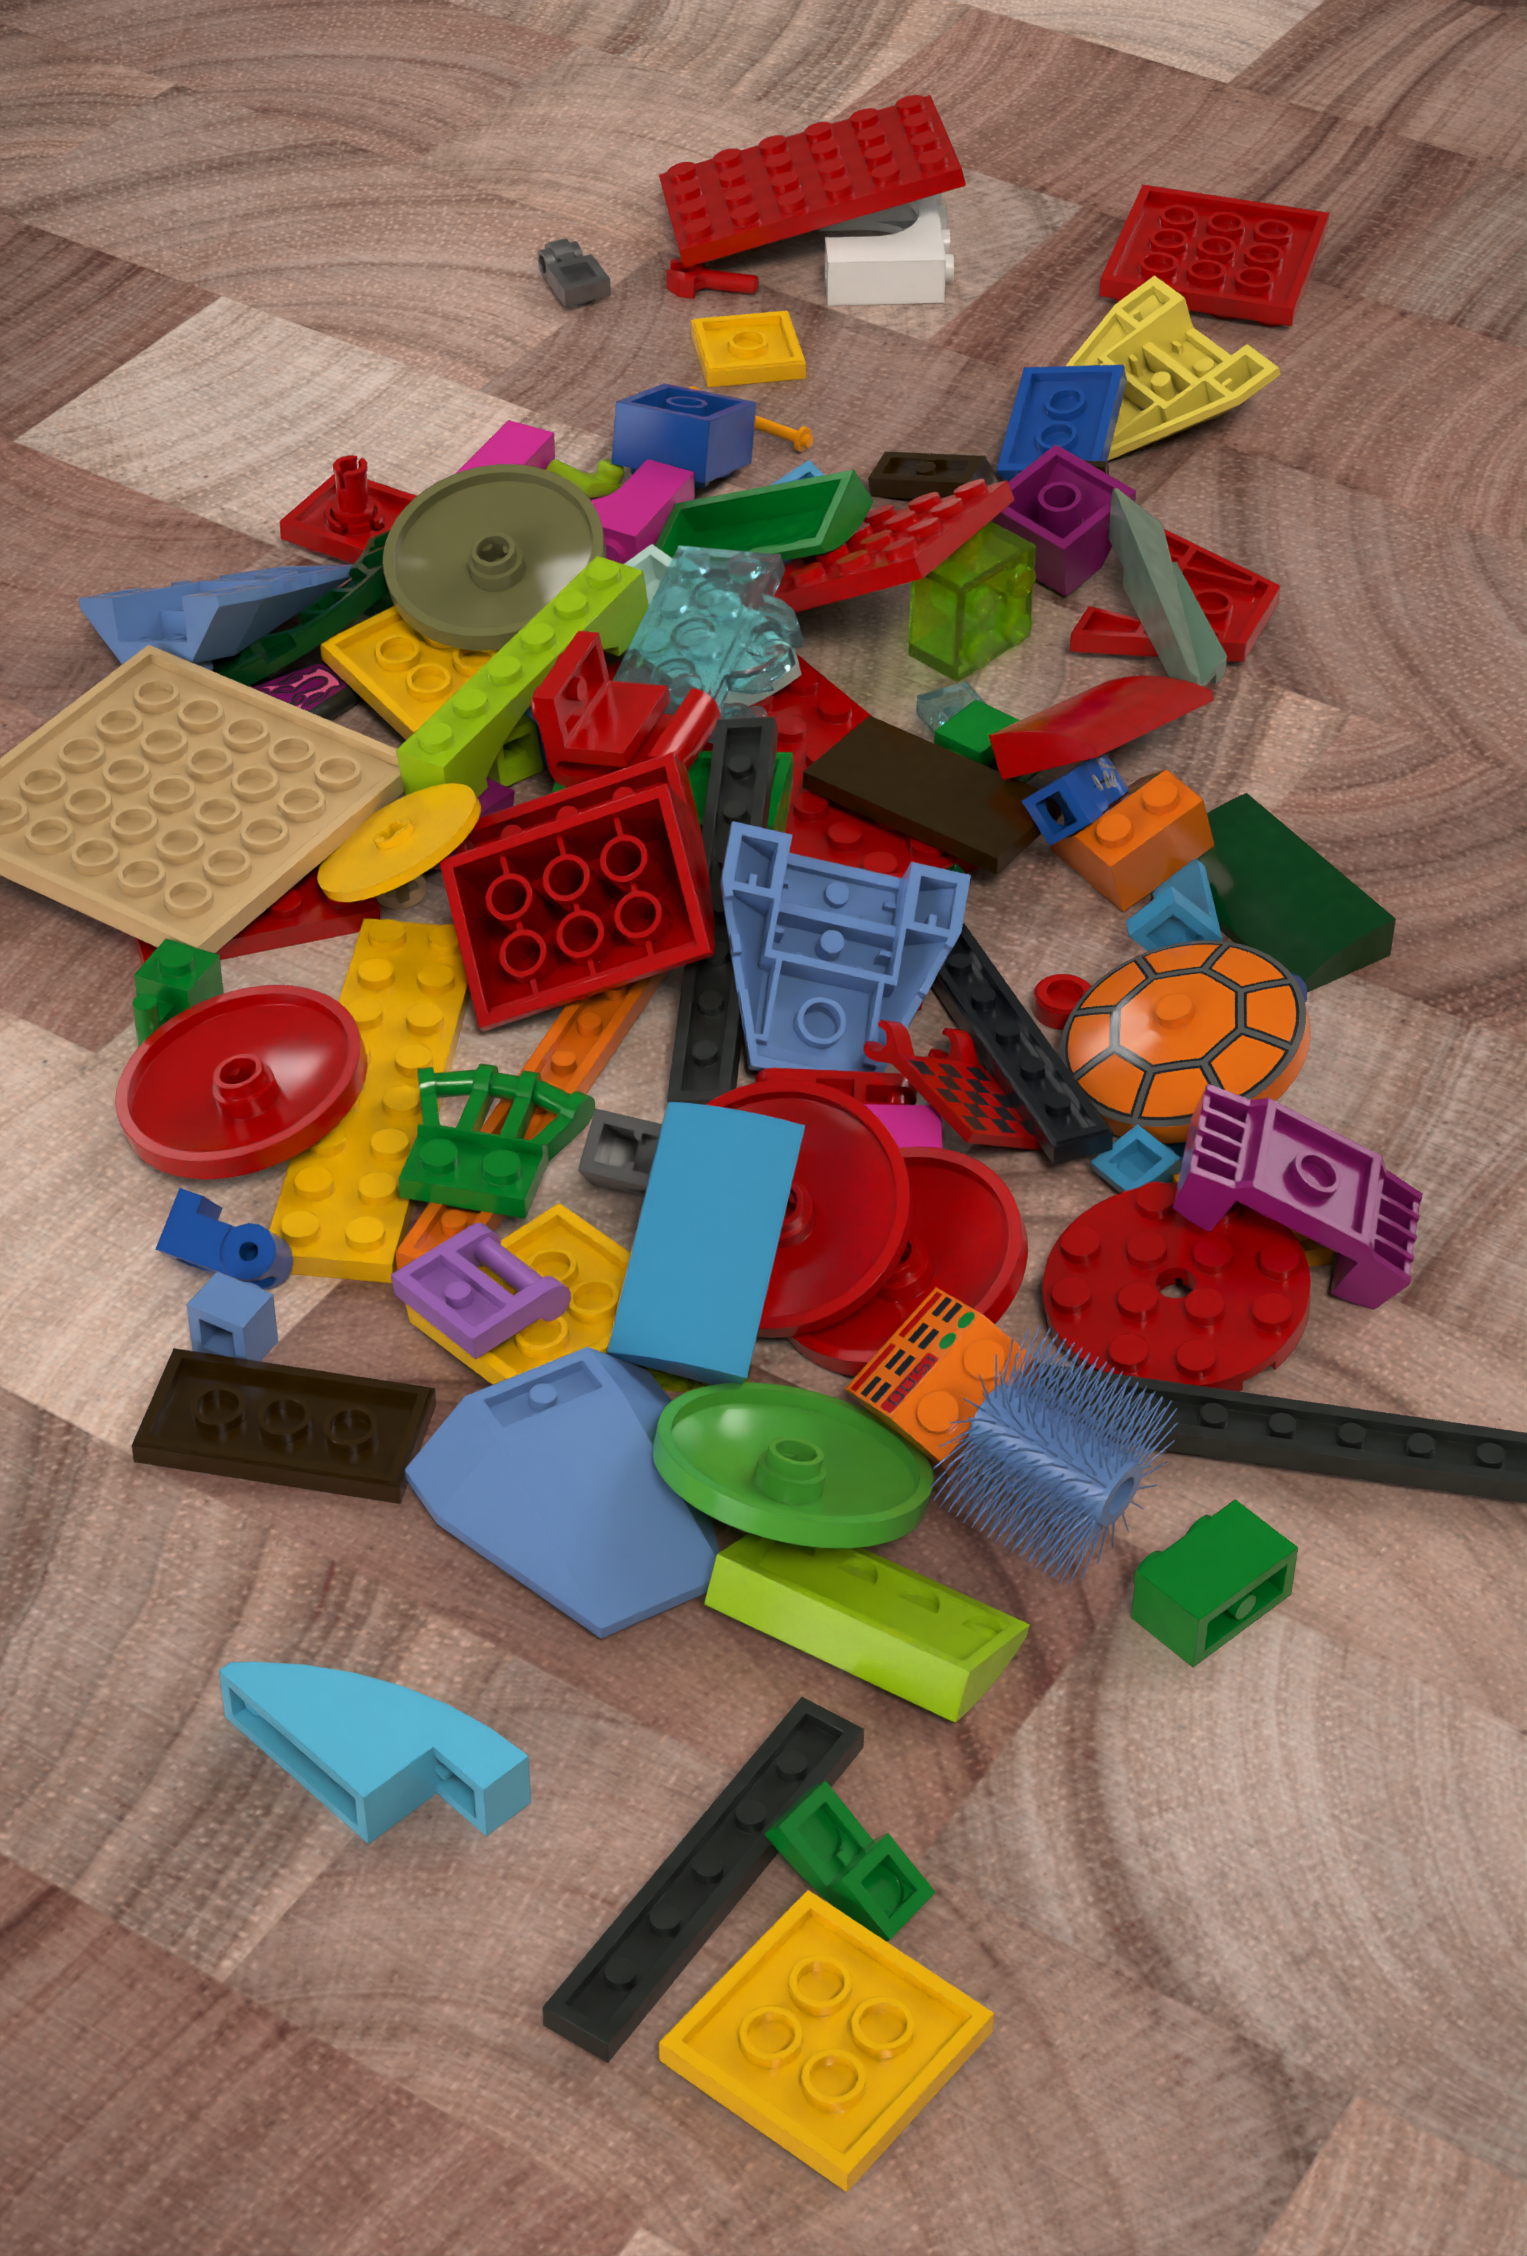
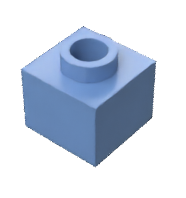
[186,1271,278,1361]

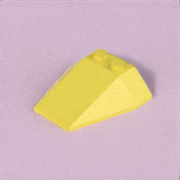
[1066,276,1281,461]

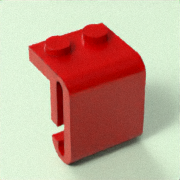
[531,631,721,788]

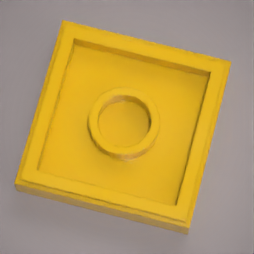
[691,311,806,388]

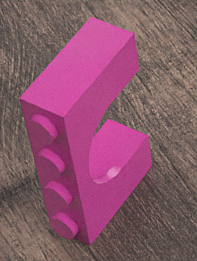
[455,420,694,564]

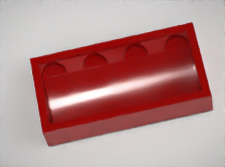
[988,676,1214,780]

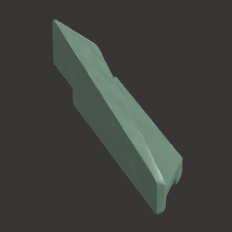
[1108,488,1227,687]

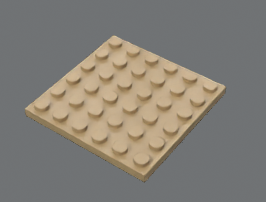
[0,645,404,953]

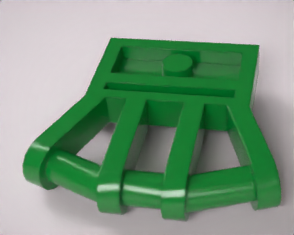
[398,1063,595,1219]

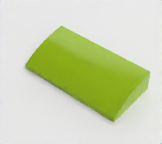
[704,1533,1030,1723]

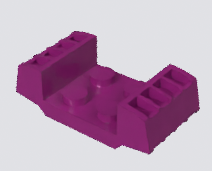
[1173,1084,1423,1310]

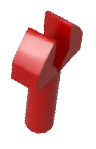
[666,257,759,299]

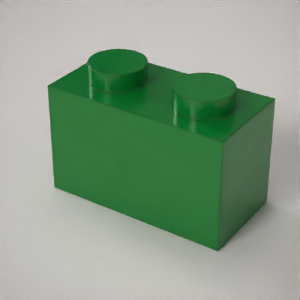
[1131,1499,1298,1668]

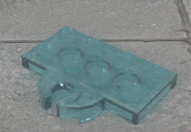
[613,546,804,714]

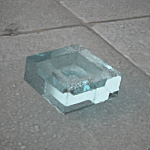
[916,681,986,734]

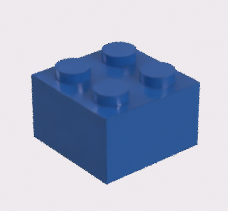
[611,383,757,488]

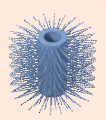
[931,1325,1178,1585]

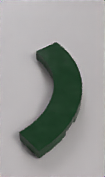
[210,530,390,686]

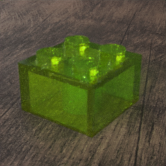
[908,521,1036,683]

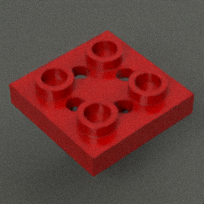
[279,455,417,565]

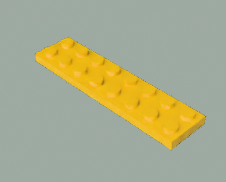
[269,918,471,1283]

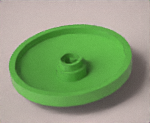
[653,1382,934,1549]

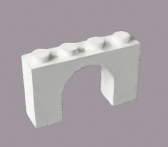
[819,193,954,306]

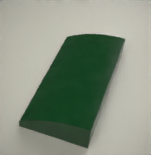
[1197,793,1396,993]

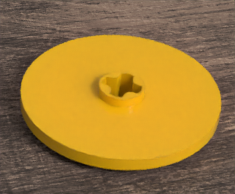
[317,783,481,902]

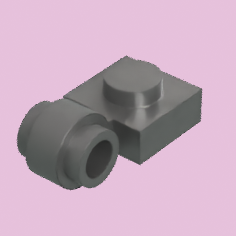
[537,238,611,307]

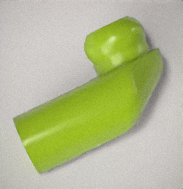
[546,459,625,499]

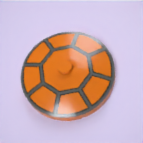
[1060,941,1311,1144]

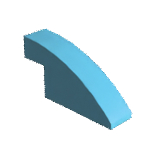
[219,1662,531,1844]

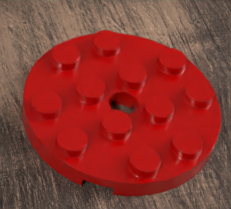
[1042,1182,1311,1391]

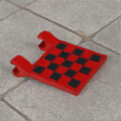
[863,1020,1043,1150]

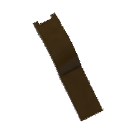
[868,451,1109,499]

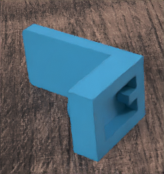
[1126,859,1222,951]

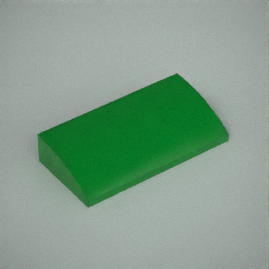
[655,469,874,576]

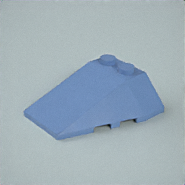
[79,564,353,670]
[720,821,971,1072]

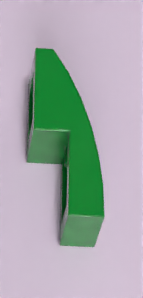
[764,1780,936,1942]

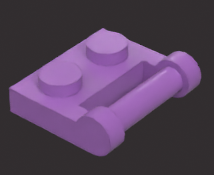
[391,1223,571,1359]

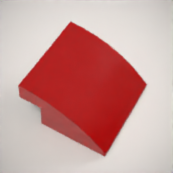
[439,752,715,1032]

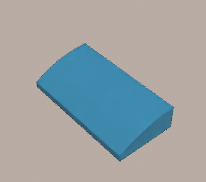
[606,1102,805,1385]

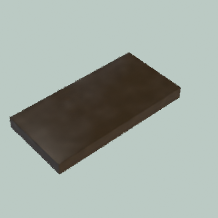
[803,715,1062,875]
[132,1348,436,1504]

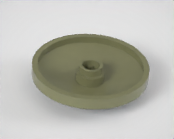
[383,464,607,651]

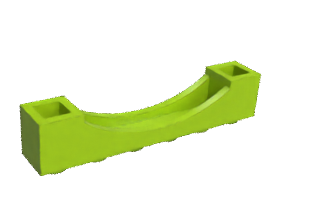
[396,556,651,798]

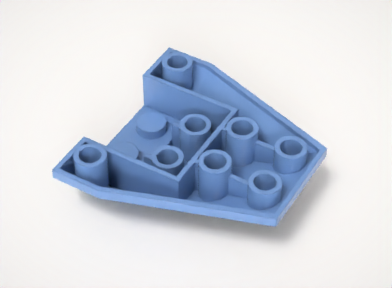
[405,1347,720,1639]

